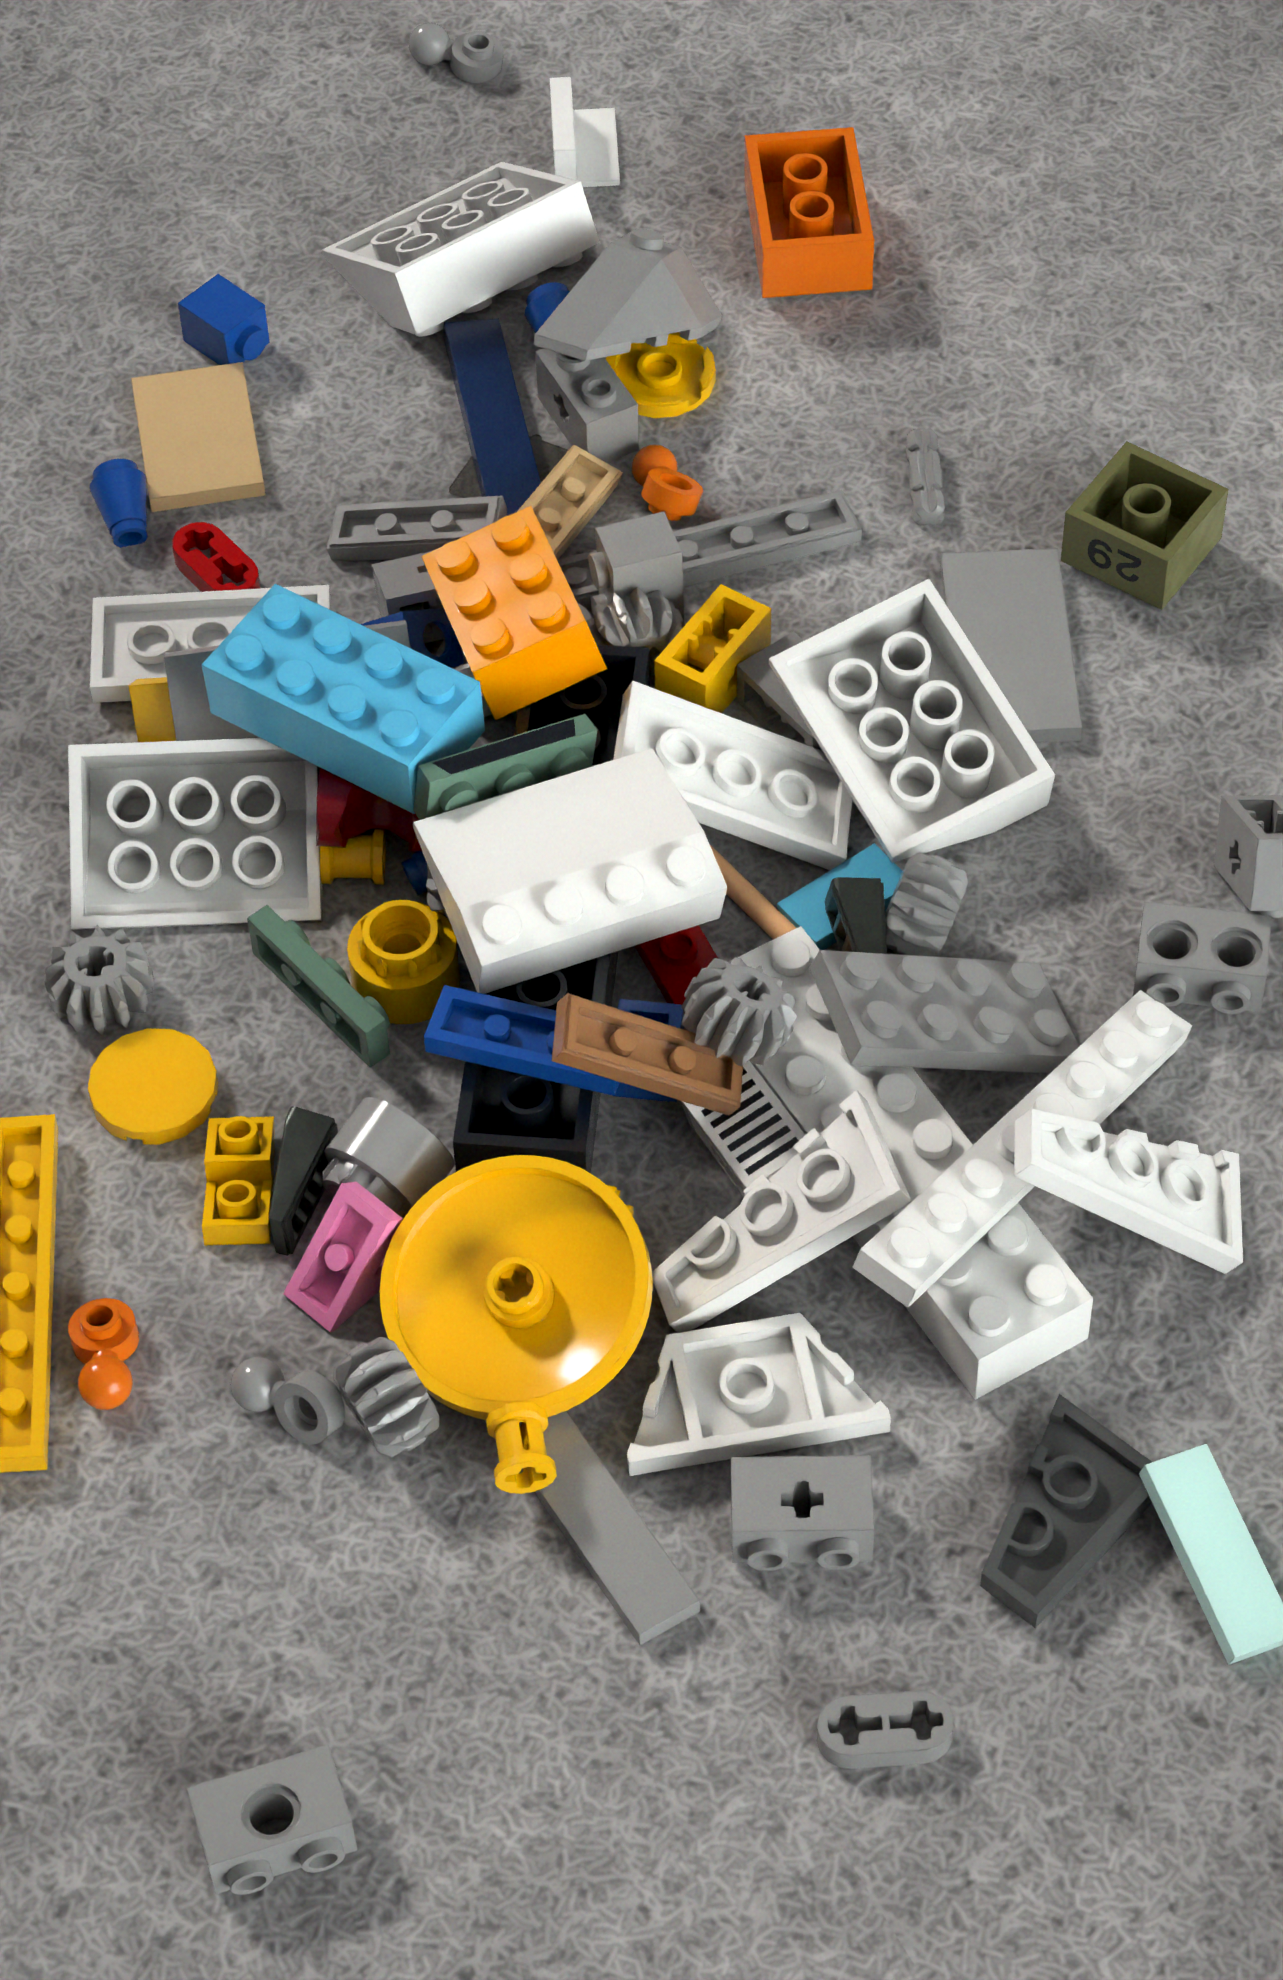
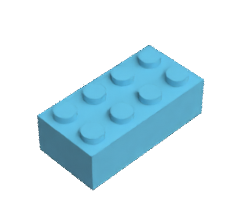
[202,584,485,814]

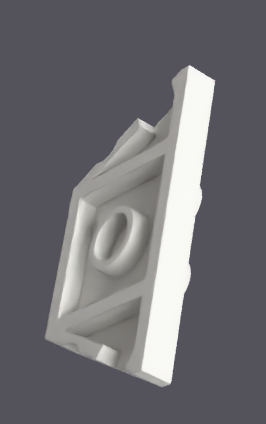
[627,1313,891,1476]

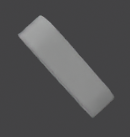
[816,1691,954,1769]

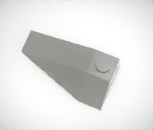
[533,229,722,361]

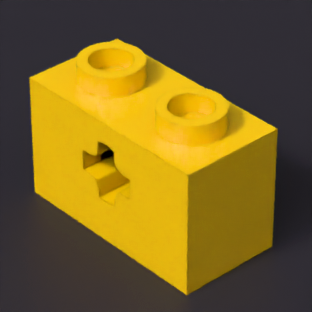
[654,584,771,713]

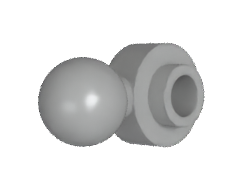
[409,23,504,83]
[230,1357,345,1444]

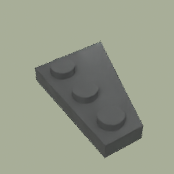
[980,1394,1152,1628]

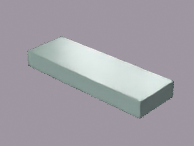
[1139,1444,1283,1665]

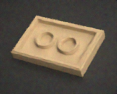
[131,362,266,512]

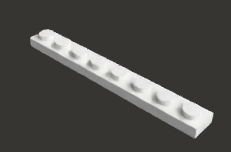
[853,990,1192,1308]

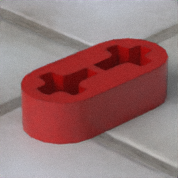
[172,522,261,592]

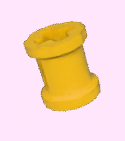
[320,829,386,885]
[486,1401,557,1494]

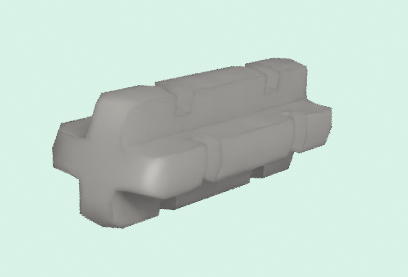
[906,428,945,526]

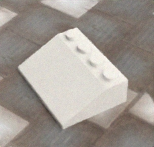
[321,162,600,337]
[769,579,1055,863]
[68,738,323,930]
[413,748,727,994]

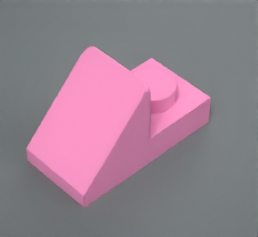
[283,1182,403,1332]

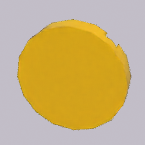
[606,332,716,418]
[88,1028,219,1145]

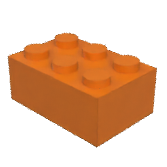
[745,127,874,298]

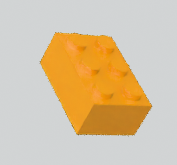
[421,506,607,720]

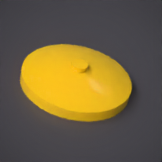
[380,1155,653,1420]

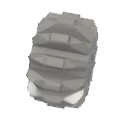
[586,586,685,682]
[885,852,968,957]
[44,925,154,1036]
[681,957,797,1067]
[333,1337,439,1457]

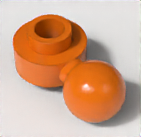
[632,444,703,521]
[68,1298,139,1410]

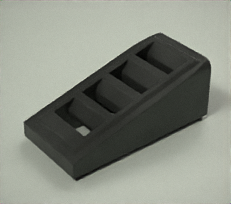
[825,877,887,954]
[269,1106,338,1256]

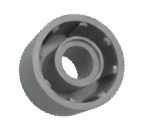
[322,1097,455,1217]

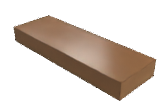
[552,993,743,1115]

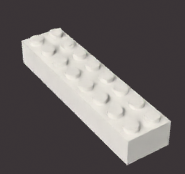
[729,926,1093,1400]

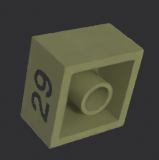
[1061,441,1229,610]

